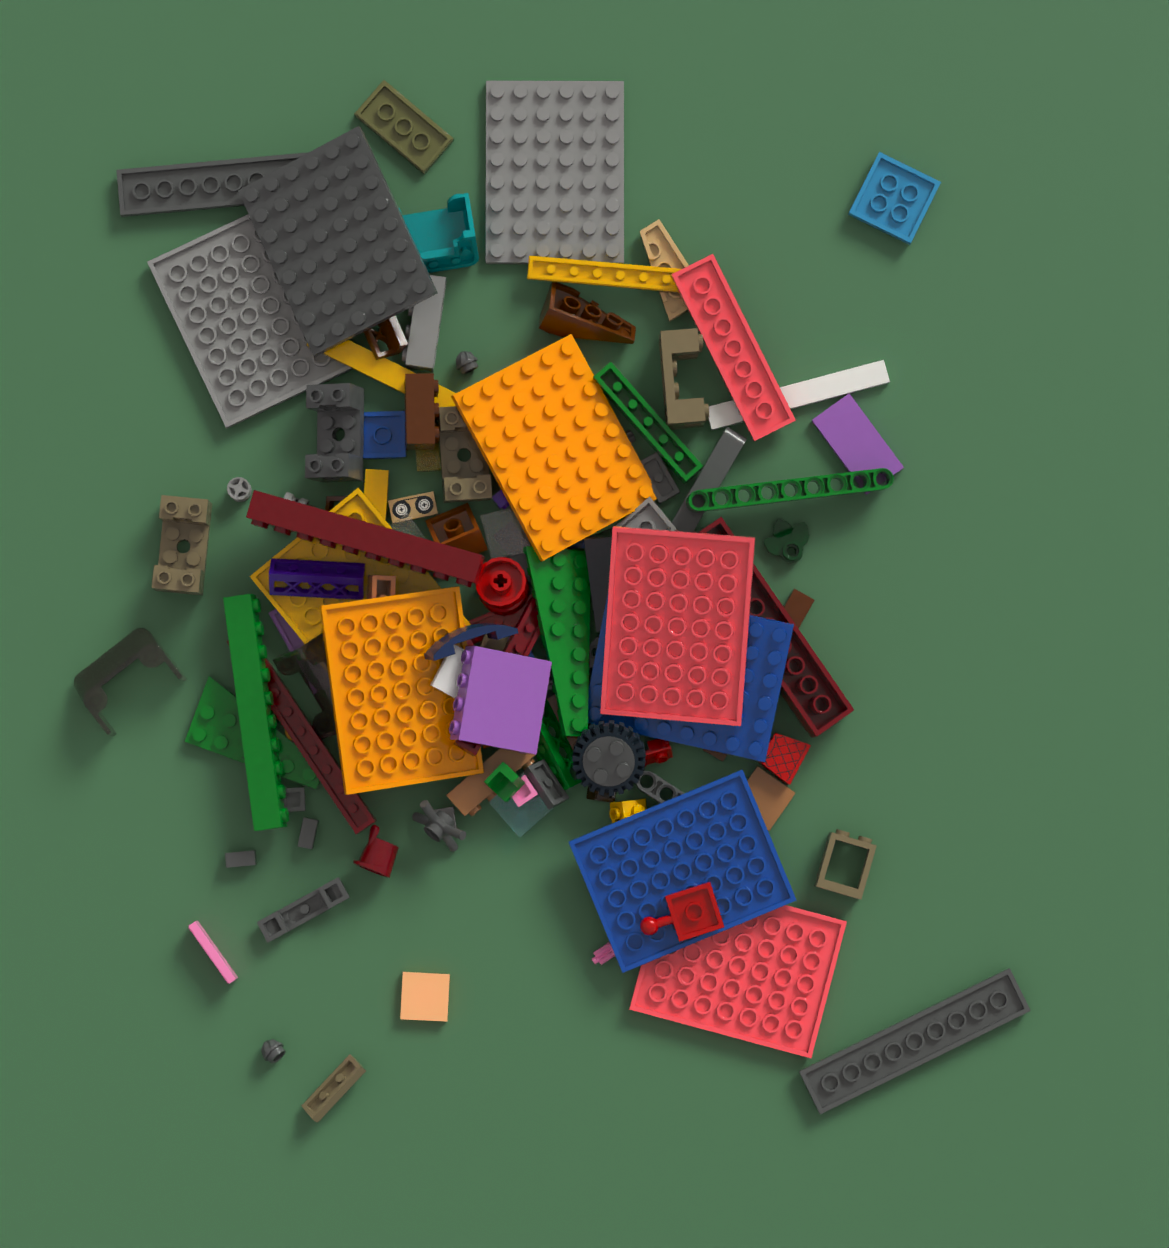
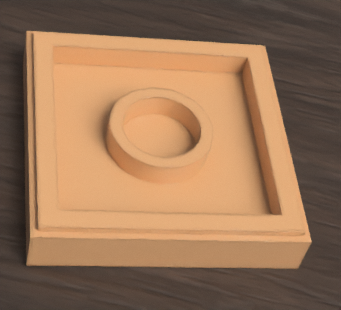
[400,972,450,1022]

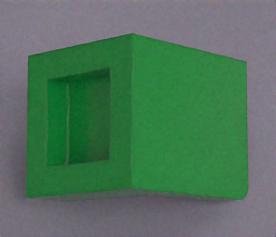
[484,762,525,802]

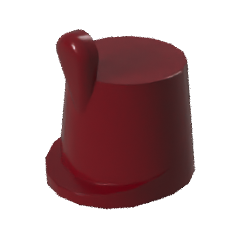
[353,825,399,878]

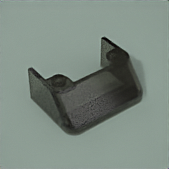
[74,628,187,736]

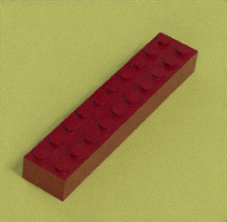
[246,490,485,588]
[698,517,854,738]

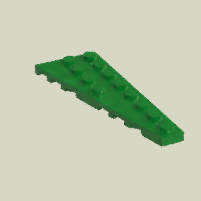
[523,546,590,737]

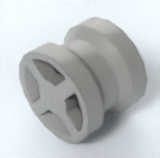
[227,477,252,502]

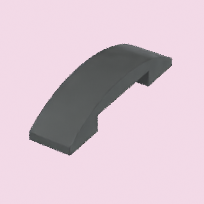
[257,877,350,943]

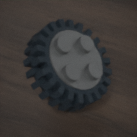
[572,720,646,796]

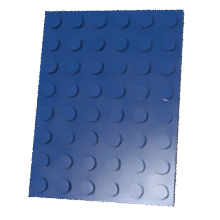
[588,595,794,762]
[568,769,796,973]

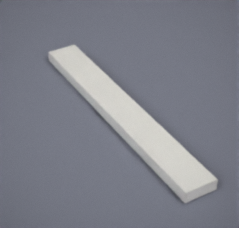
[708,360,890,431]

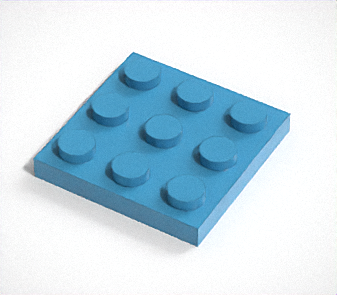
[848,152,941,245]

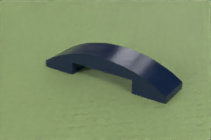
[424,623,518,661]

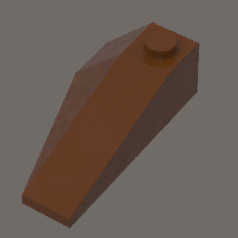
[539,282,636,344]

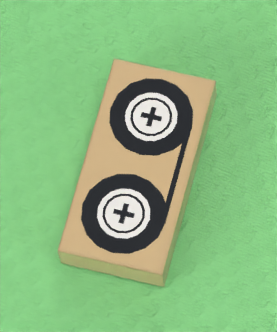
[388,491,438,524]

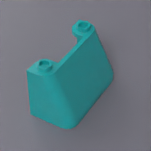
[399,193,479,273]

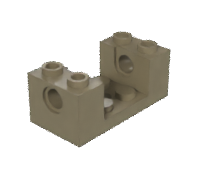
[659,328,709,430]
[438,406,492,503]
[152,495,212,596]

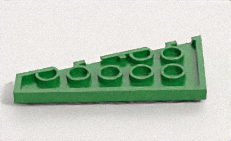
[185,676,320,789]

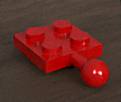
[640,882,724,942]

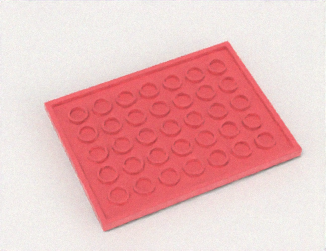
[600,526,755,726]
[629,905,847,1058]

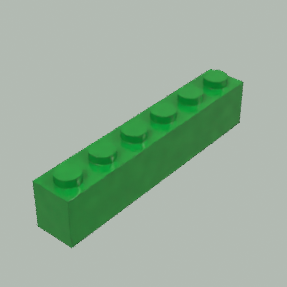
[593,362,703,485]

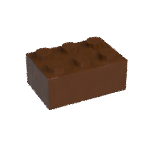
[404,373,440,450]

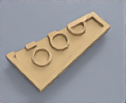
[640,219,689,322]

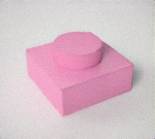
[512,775,538,807]

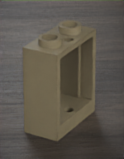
[814,829,877,900]

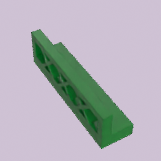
[536,697,582,790]

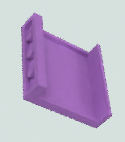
[449,646,552,755]

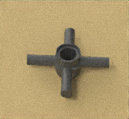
[412,800,466,852]

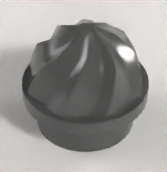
[456,351,479,375]
[261,1039,286,1064]

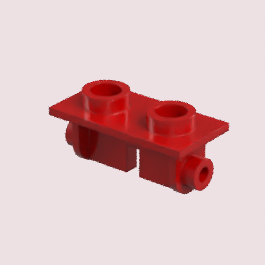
[644,739,673,768]

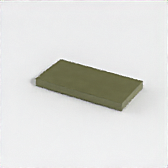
[354,80,454,174]

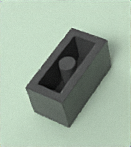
[298,818,319,849]
[225,850,257,868]

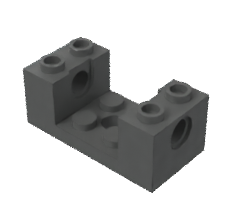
[305,383,364,482]

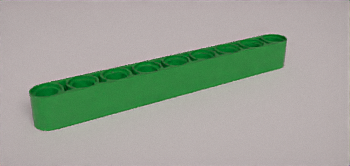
[686,468,894,513]

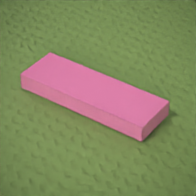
[188,921,238,984]

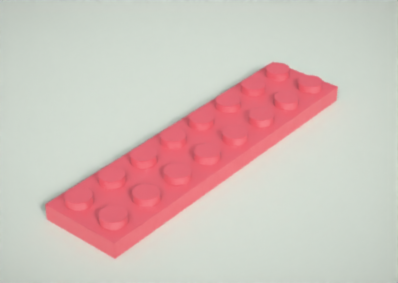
[671,254,796,441]

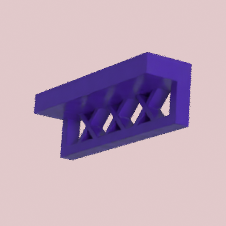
[269,558,365,600]

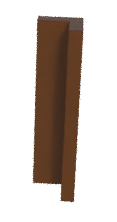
[364,315,408,360]

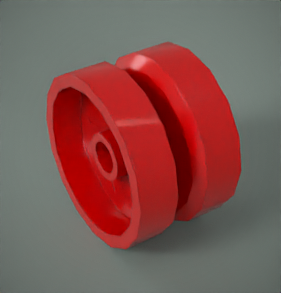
[475,557,530,615]

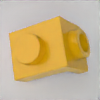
[609,799,647,823]

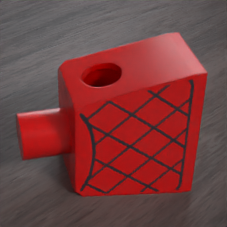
[759,733,811,785]

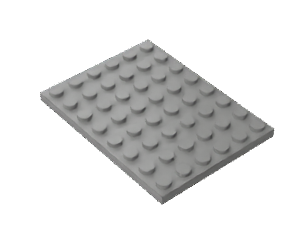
[486,81,624,264]
[147,214,352,429]

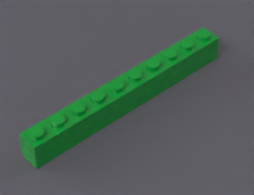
[223,594,289,831]

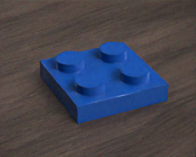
[363,411,407,459]

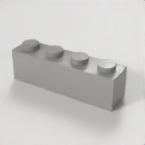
[402,275,447,372]

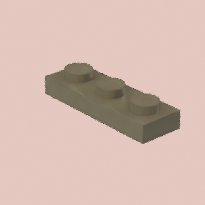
[302,1054,366,1123]

